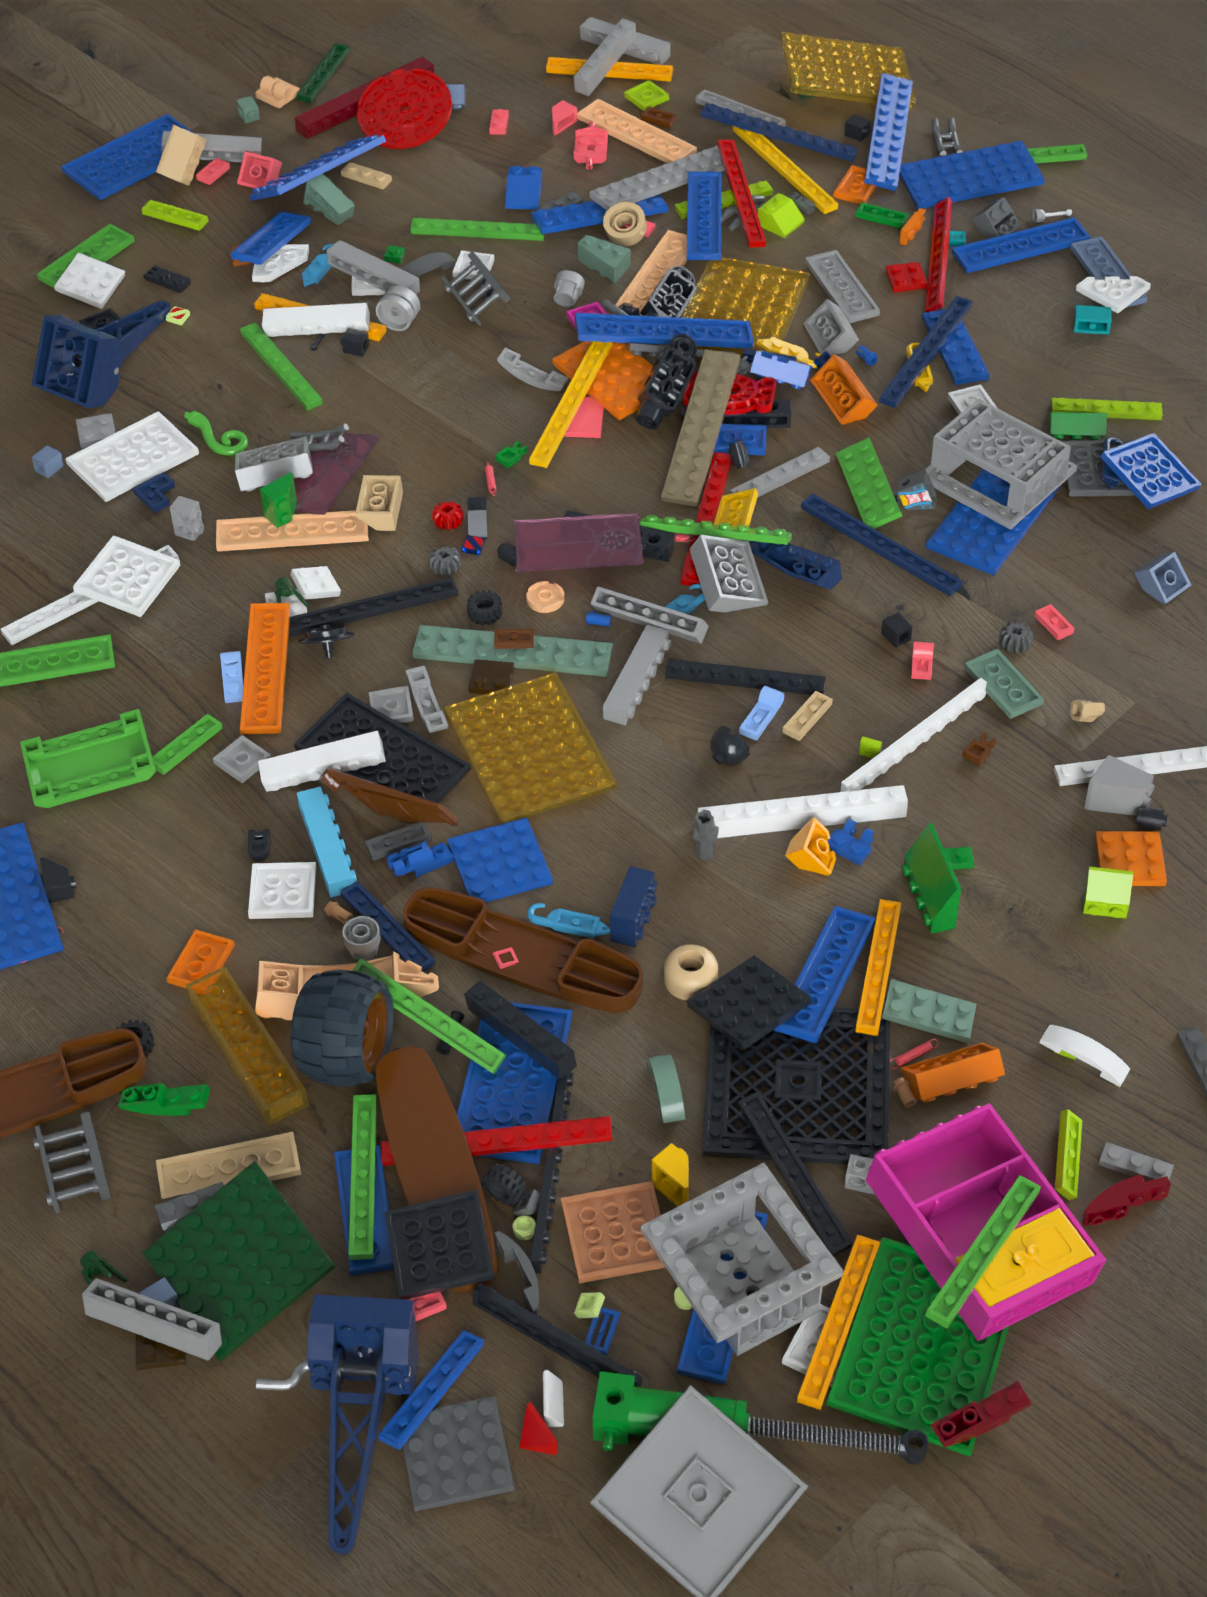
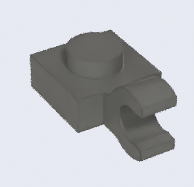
[736,356,753,376]

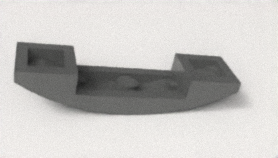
[401,252,457,277]
[494,1231,540,1317]

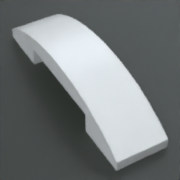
[1039,1025,1130,1087]

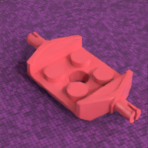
[574,121,608,170]

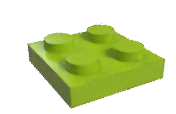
[624,80,669,111]

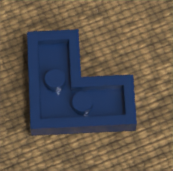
[133,472,175,513]

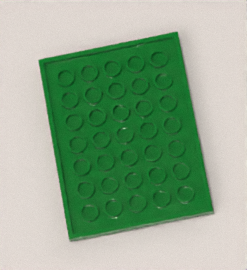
[826,1237,1009,1457]

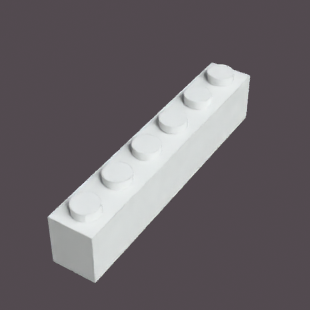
[262,303,370,337]
[258,731,386,792]

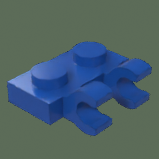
[828,819,875,866]

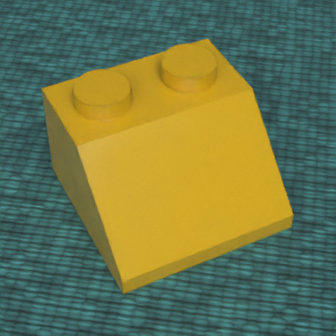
[652,1143,689,1207]

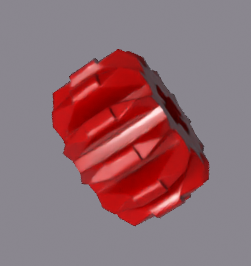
[432,501,464,531]

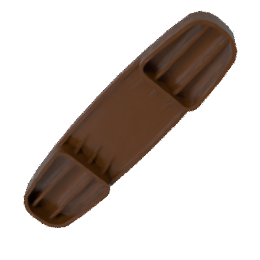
[403,887,643,1013]
[0,1028,147,1138]
[375,1046,499,1293]

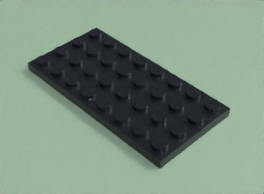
[294,693,472,823]

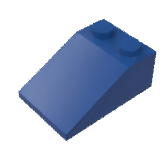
[505,166,543,210]

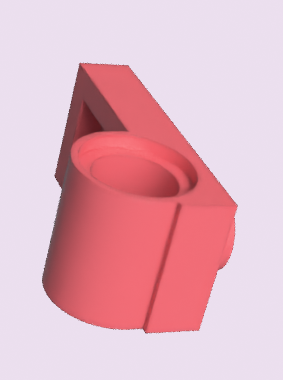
[911,641,934,680]

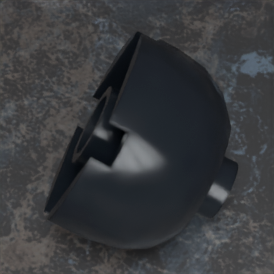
[710,726,750,766]

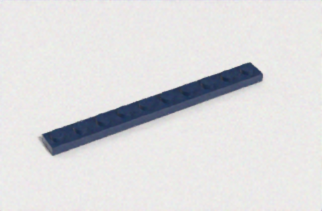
[701,103,859,162]
[879,296,973,408]
[801,494,963,596]

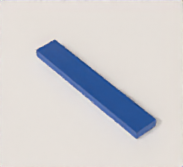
[378,1330,484,1450]

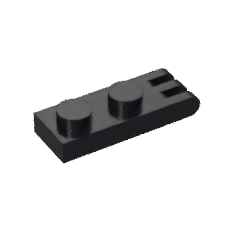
[143,265,191,293]

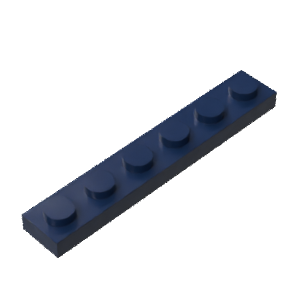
[340,881,435,972]

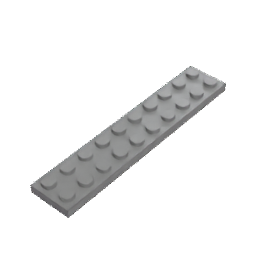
[589,145,741,211]

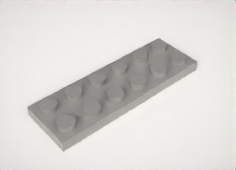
[805,250,880,323]

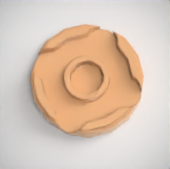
[526,581,565,613]

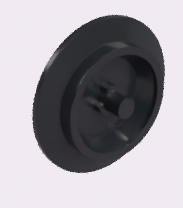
[298,625,355,658]

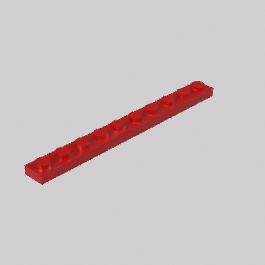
[717,140,766,248]
[925,197,952,312]
[680,452,732,586]
[381,1116,613,1166]

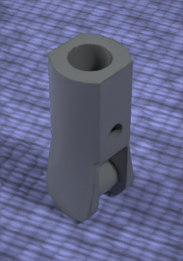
[787,191,815,215]

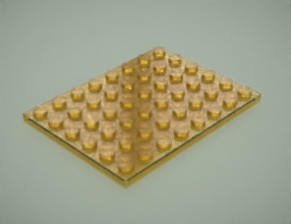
[781,32,916,109]
[682,257,811,358]
[444,673,617,824]

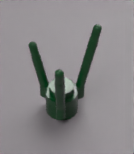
[274,577,308,607]
[80,1251,128,1285]

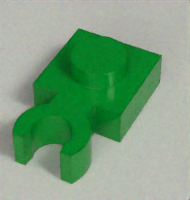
[495,441,527,469]

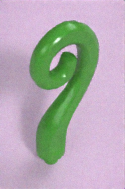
[184,411,248,456]

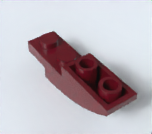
[1082,1174,1171,1227]
[930,1381,1031,1448]

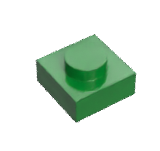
[384,246,405,263]

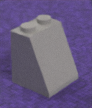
[1084,755,1155,816]

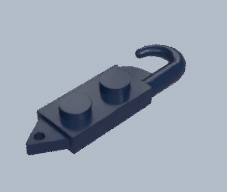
[1101,437,1123,490]

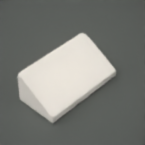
[543,1370,564,1427]

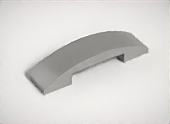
[497,347,568,391]
[405,666,448,733]

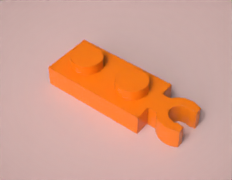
[900,208,926,246]

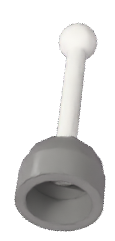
[1032,209,1072,223]

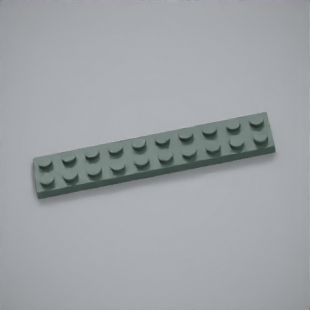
[412,625,613,677]

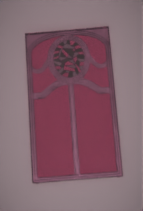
[294,430,380,515]
[513,513,644,572]

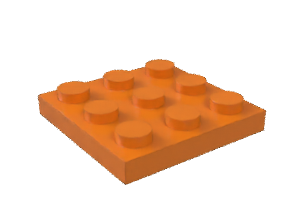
[1095,831,1167,886]

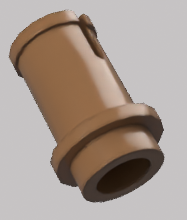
[324,901,353,925]
[893,1077,917,1108]

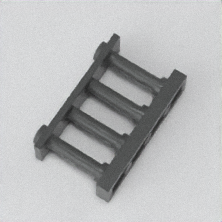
[442,251,511,326]
[32,1112,111,1214]

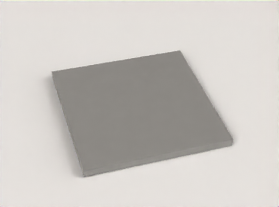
[590,1385,808,1597]

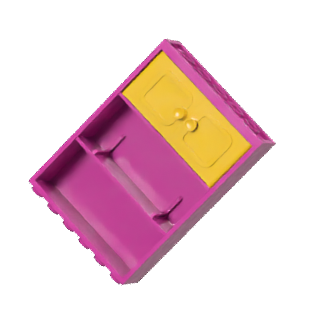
[865,1103,1106,1341]

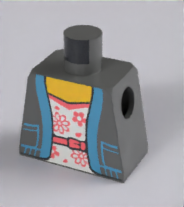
[892,470,937,510]

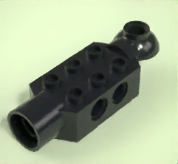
[640,266,697,318]
[635,334,697,430]

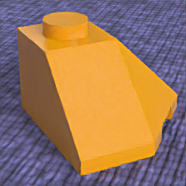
[785,817,836,876]

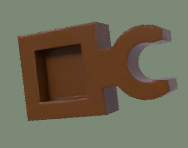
[962,733,996,766]

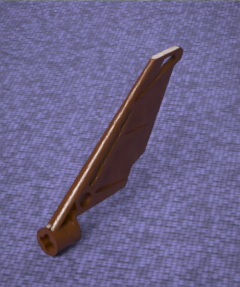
[318,766,459,826]

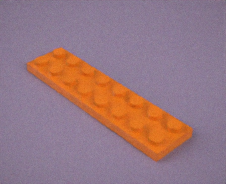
[240,603,291,734]

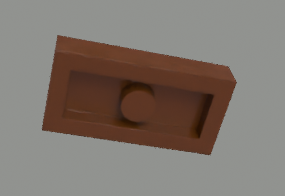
[641,106,677,128]
[494,629,534,649]

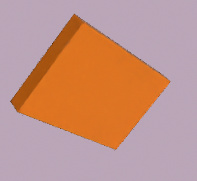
[833,165,876,204]
[166,929,235,995]

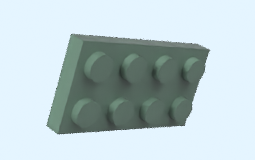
[964,649,1044,719]
[882,979,977,1043]

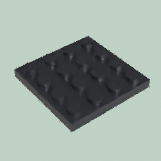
[686,955,812,1050]
[385,1190,495,1300]

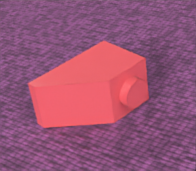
[552,100,577,136]

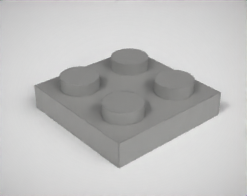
[76,413,116,448]
[369,686,414,723]
[213,735,271,783]

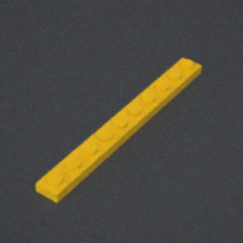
[733,126,838,214]
[529,341,613,468]

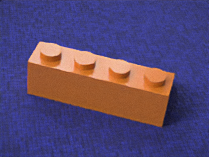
[810,354,878,425]
[900,1042,1005,1102]

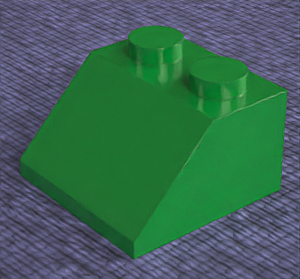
[260,472,297,528]

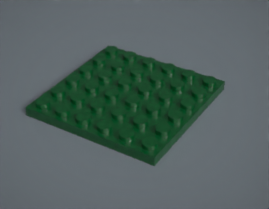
[142,1161,336,1362]

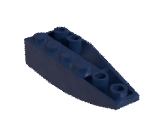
[736,539,842,590]

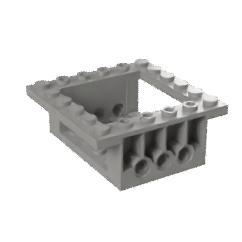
[925,399,1077,530]
[641,1163,843,1356]

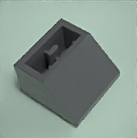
[971,197,1021,238]

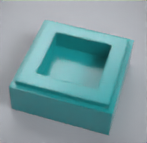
[949,231,966,246]

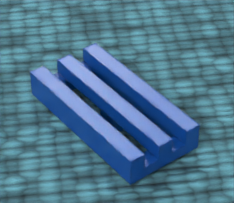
[584,1307,620,1356]

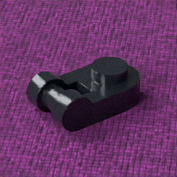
[248,829,271,861]

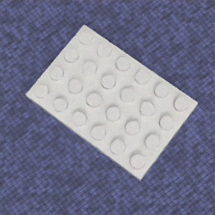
[65,411,199,502]

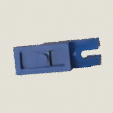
[386,841,454,878]

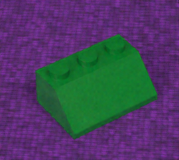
[1047,412,1107,440]

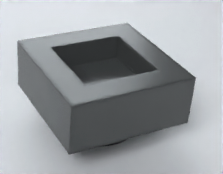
[512,1189,541,1217]

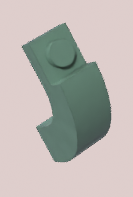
[646,1054,686,1123]

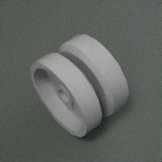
[376,285,420,331]

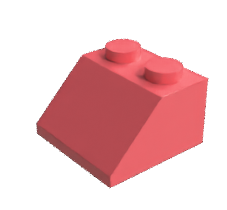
[237,151,282,188]

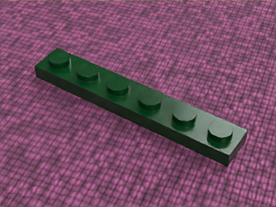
[296,43,350,103]

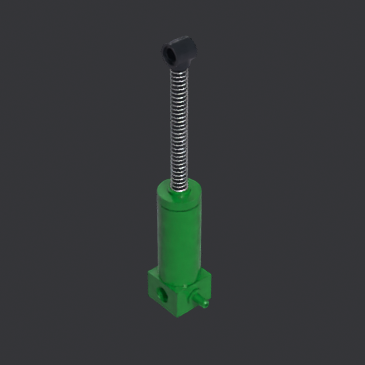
[593,1372,929,1464]

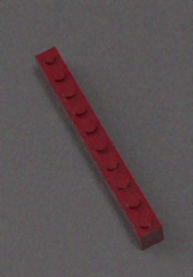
[294,56,435,139]

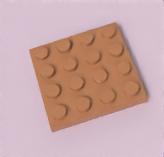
[560,1181,665,1284]

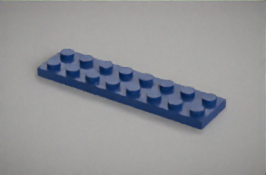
[687,172,721,261]
[531,194,668,234]
[952,217,1090,273]
[774,906,876,1043]
[677,1211,768,1385]

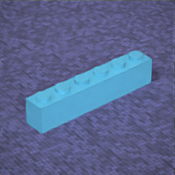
[297,787,357,898]

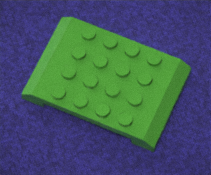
[20,709,156,808]

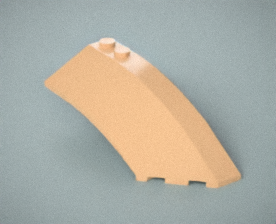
[255,951,439,1020]

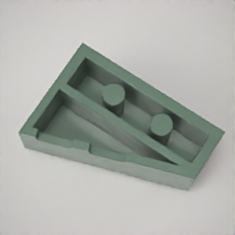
[303,173,355,225]
[578,235,631,285]

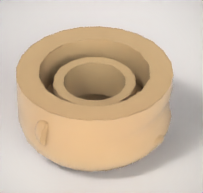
[603,202,647,247]
[663,944,718,1000]

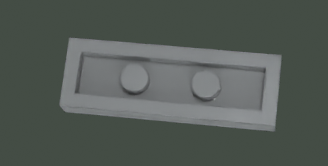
[1099,1142,1174,1181]

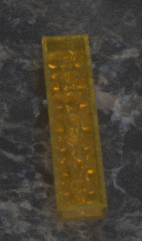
[185,966,309,1126]

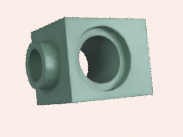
[236,96,260,124]

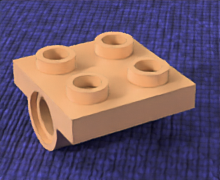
[255,76,300,108]

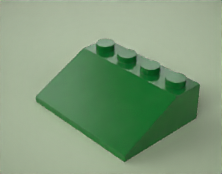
[901,823,961,934]

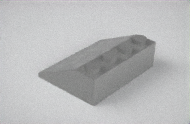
[235,436,313,492]
[690,535,769,612]

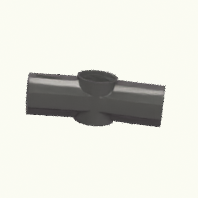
[693,809,719,860]

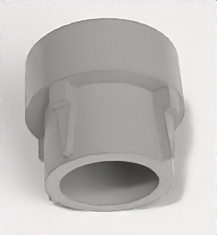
[554,270,585,307]
[342,916,381,961]

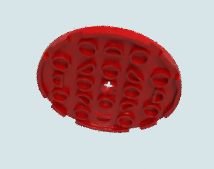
[357,68,453,149]

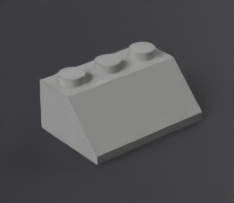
[803,299,859,357]

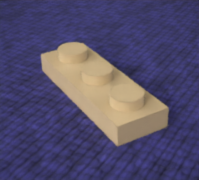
[341,162,392,189]
[783,691,833,741]

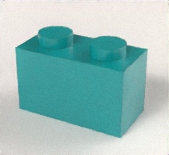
[1074,305,1112,335]

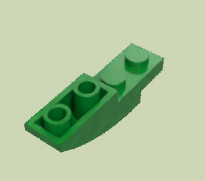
[118,1083,211,1116]

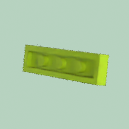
[142,200,208,231]
[1055,1109,1082,1201]

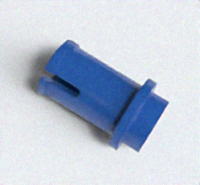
[856,345,878,366]
[586,610,611,627]

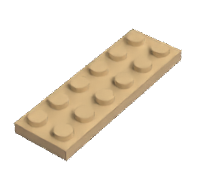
[156,1132,302,1202]

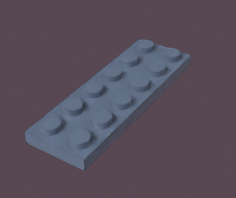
[1070,236,1148,307]

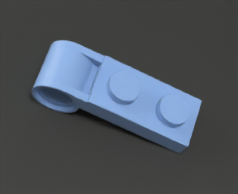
[220,651,244,703]
[739,686,784,741]

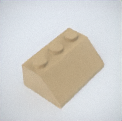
[156,125,207,186]
[355,475,403,531]

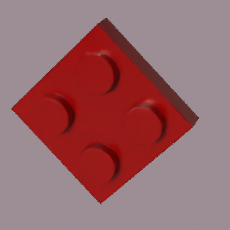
[885,262,927,293]

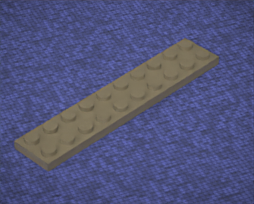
[661,349,741,507]

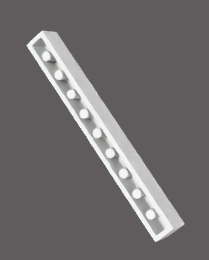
[698,785,908,838]

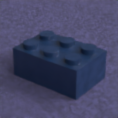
[610,866,657,947]

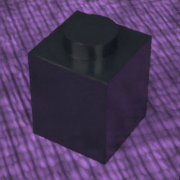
[844,114,871,142]
[341,328,369,357]
[881,612,913,648]

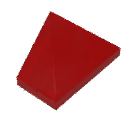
[519,1403,558,1455]

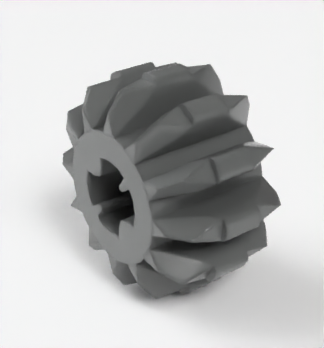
[429,546,461,577]
[999,622,1033,654]

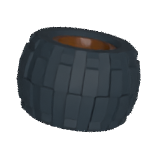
[290,969,394,1087]

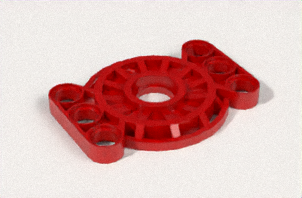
[684,372,776,415]

